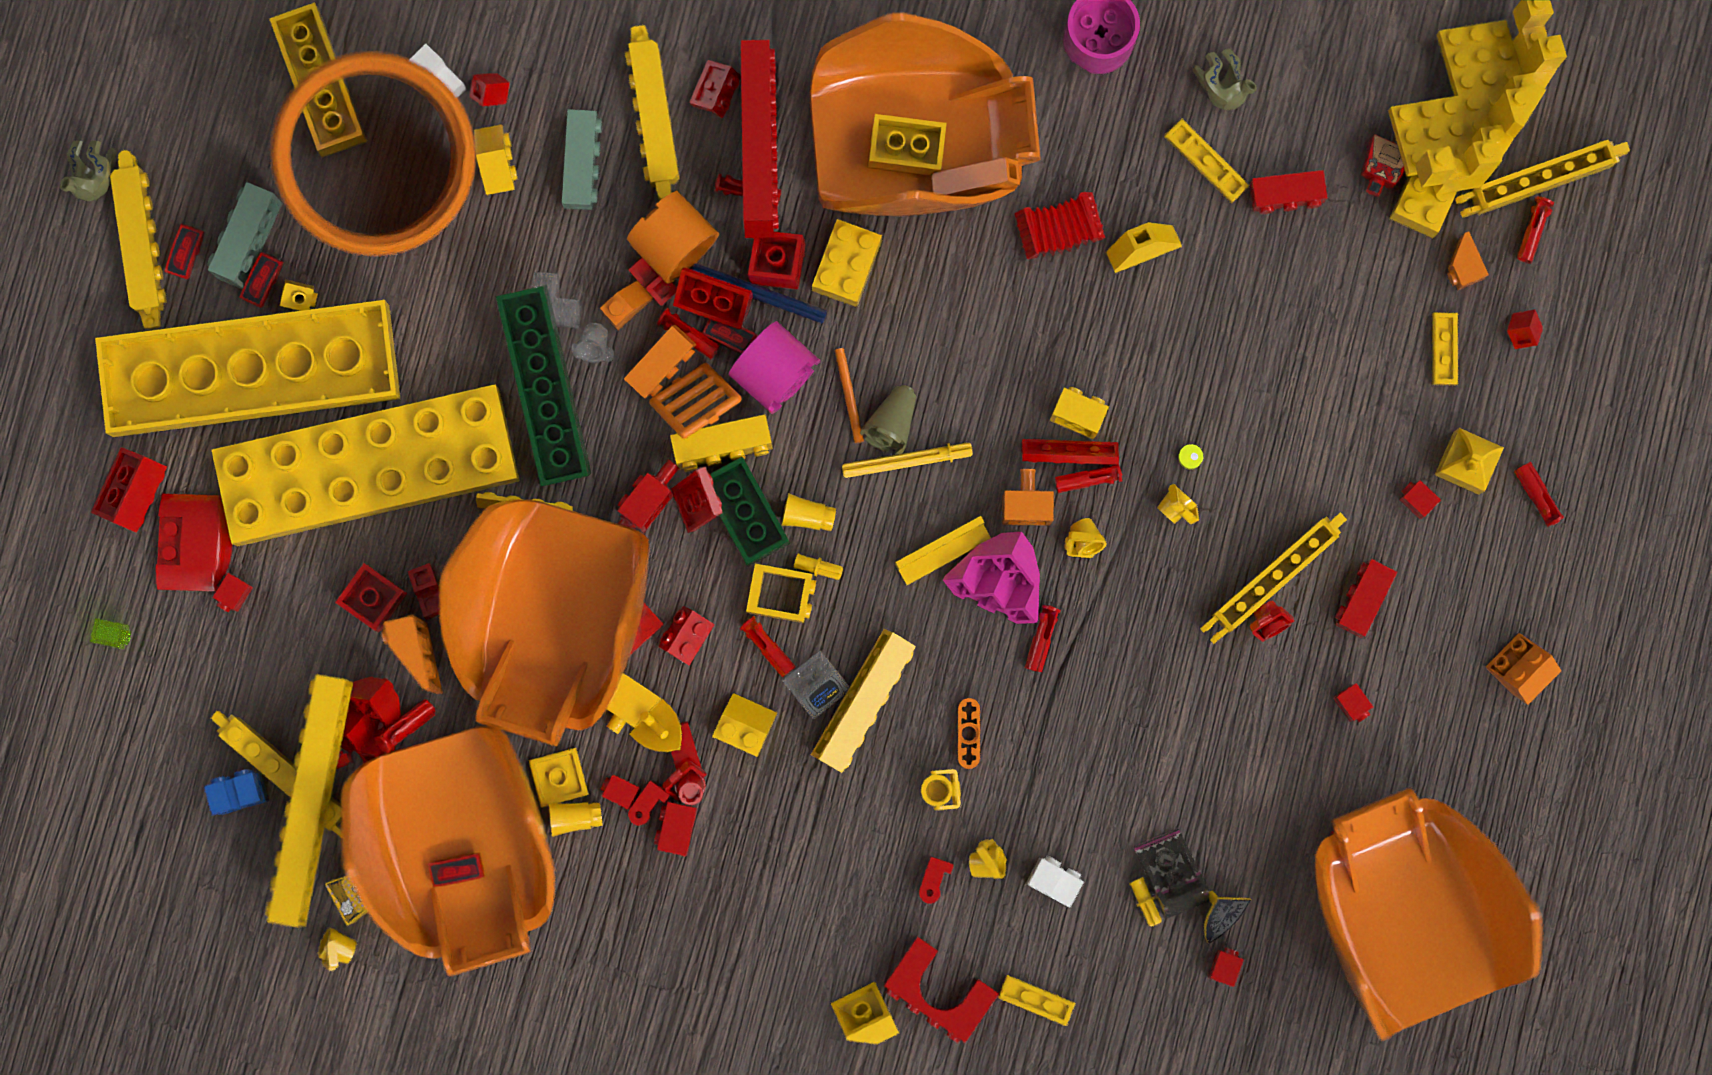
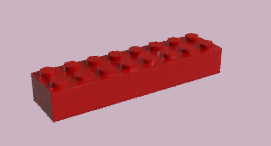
[741,40,779,238]

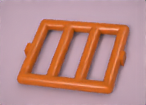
[649,363,741,439]

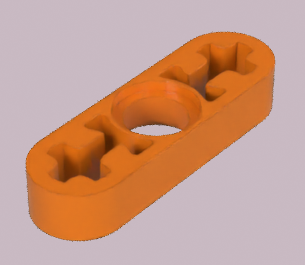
[958,698,980,769]

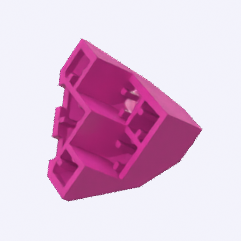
[943,532,1040,624]

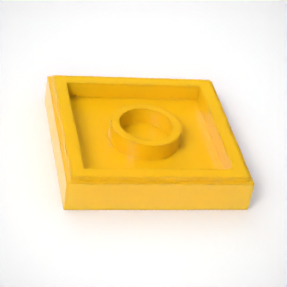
[529,748,589,808]

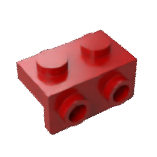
[658,606,715,665]

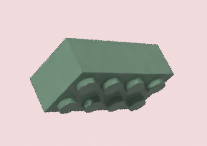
[207,182,282,289]

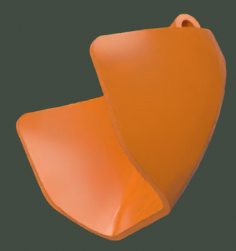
[810,13,1041,216]
[440,499,649,746]
[342,726,555,976]
[1316,788,1541,1040]

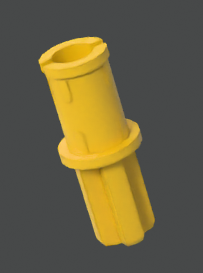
[794,553,843,580]
[1129,877,1162,927]

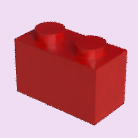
[654,802,697,856]

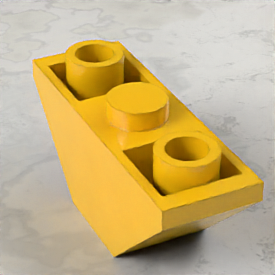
[1106,222,1182,273]

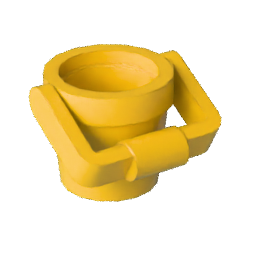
[1157,484,1199,524]
[1065,518,1107,558]
[921,769,961,810]
[969,839,1007,879]
[318,927,357,971]

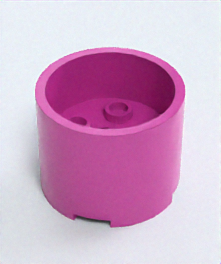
[1064,0,1140,74]
[729,321,820,414]

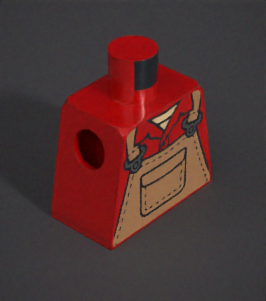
[1361,134,1405,196]

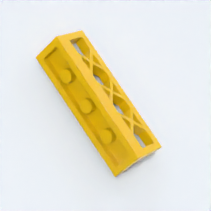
[895,516,991,585]

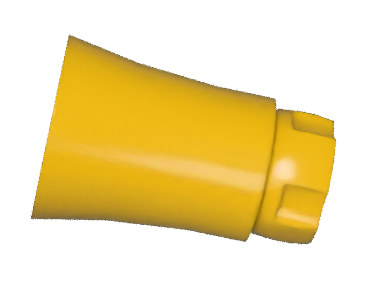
[781,493,836,531]
[549,802,602,837]

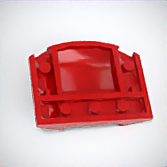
[156,494,233,592]

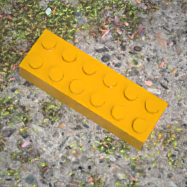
[269,3,367,157]

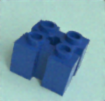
[204,769,269,815]

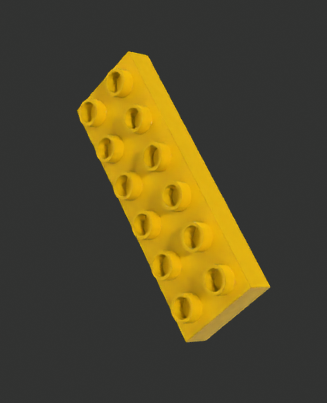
[95,300,400,437]
[212,384,520,547]

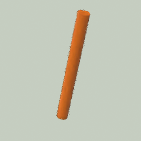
[835,348,864,443]

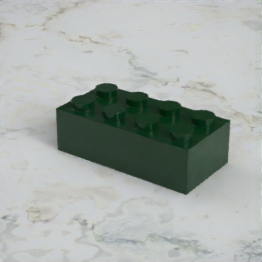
[710,457,790,567]

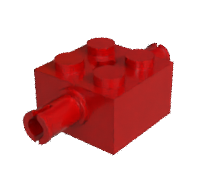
[618,459,680,533]

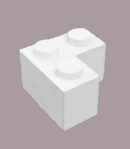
[410,44,466,97]
[1025,856,1084,908]

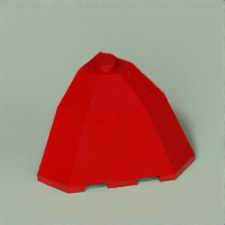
[304,677,401,763]

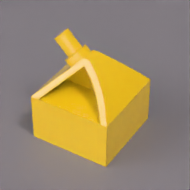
[1435,428,1504,495]

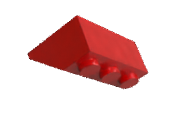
[673,267,753,330]
[91,447,167,533]

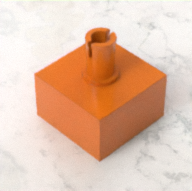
[1002,469,1054,526]

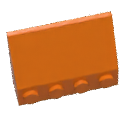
[382,616,443,694]

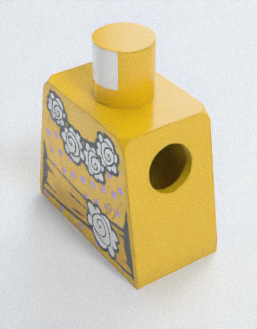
[325,876,367,925]

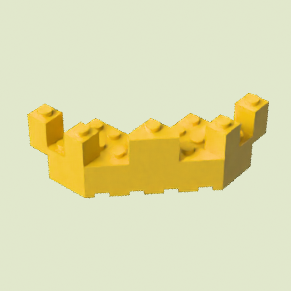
[1388,0,1567,195]

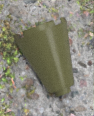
[860,385,916,454]

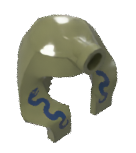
[1193,48,1257,111]
[60,140,117,201]

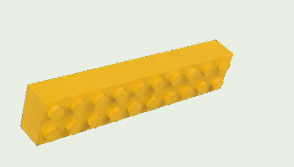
[265,675,353,927]

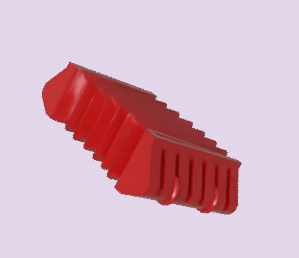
[1014,192,1105,259]

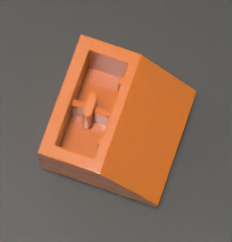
[1486,633,1561,705]

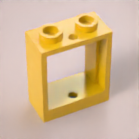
[746,564,816,623]

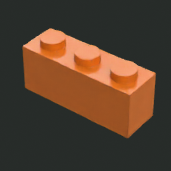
[624,325,696,398]

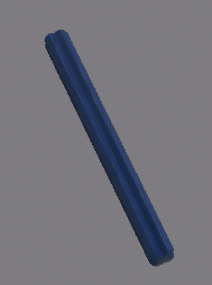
[691,263,827,323]

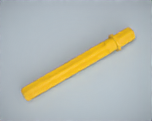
[842,442,973,478]

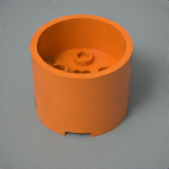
[627,191,719,283]

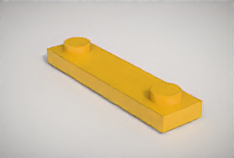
[1164,119,1249,203]

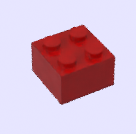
[748,232,806,289]
[335,563,407,632]

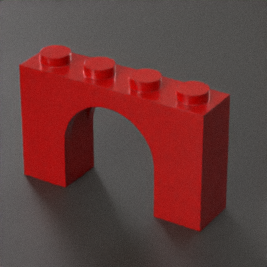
[884,936,999,1043]

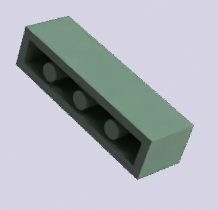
[562,109,602,210]

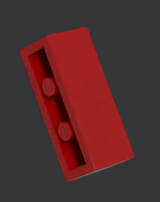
[1249,170,1327,214]
[1335,559,1398,638]

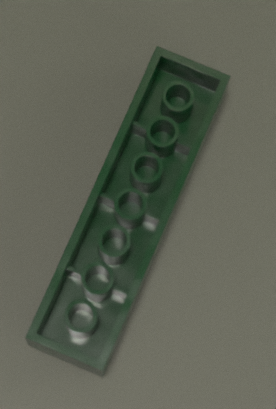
[496,285,591,486]

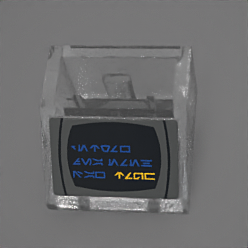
[783,650,850,720]

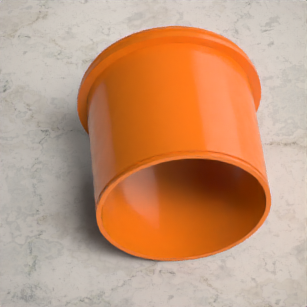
[271,52,475,255]

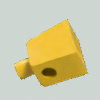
[606,673,662,734]

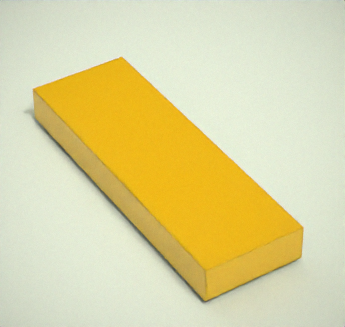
[1432,313,1458,385]
[998,975,1075,1026]

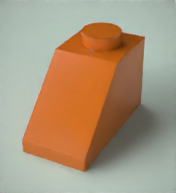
[1447,232,1489,290]
[600,281,653,330]

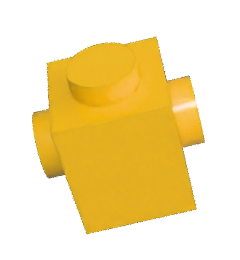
[280,279,317,311]

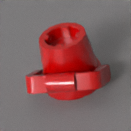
[1250,601,1295,642]
[662,761,707,805]

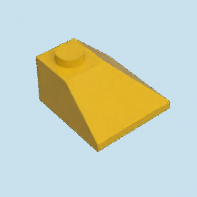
[831,982,899,1044]

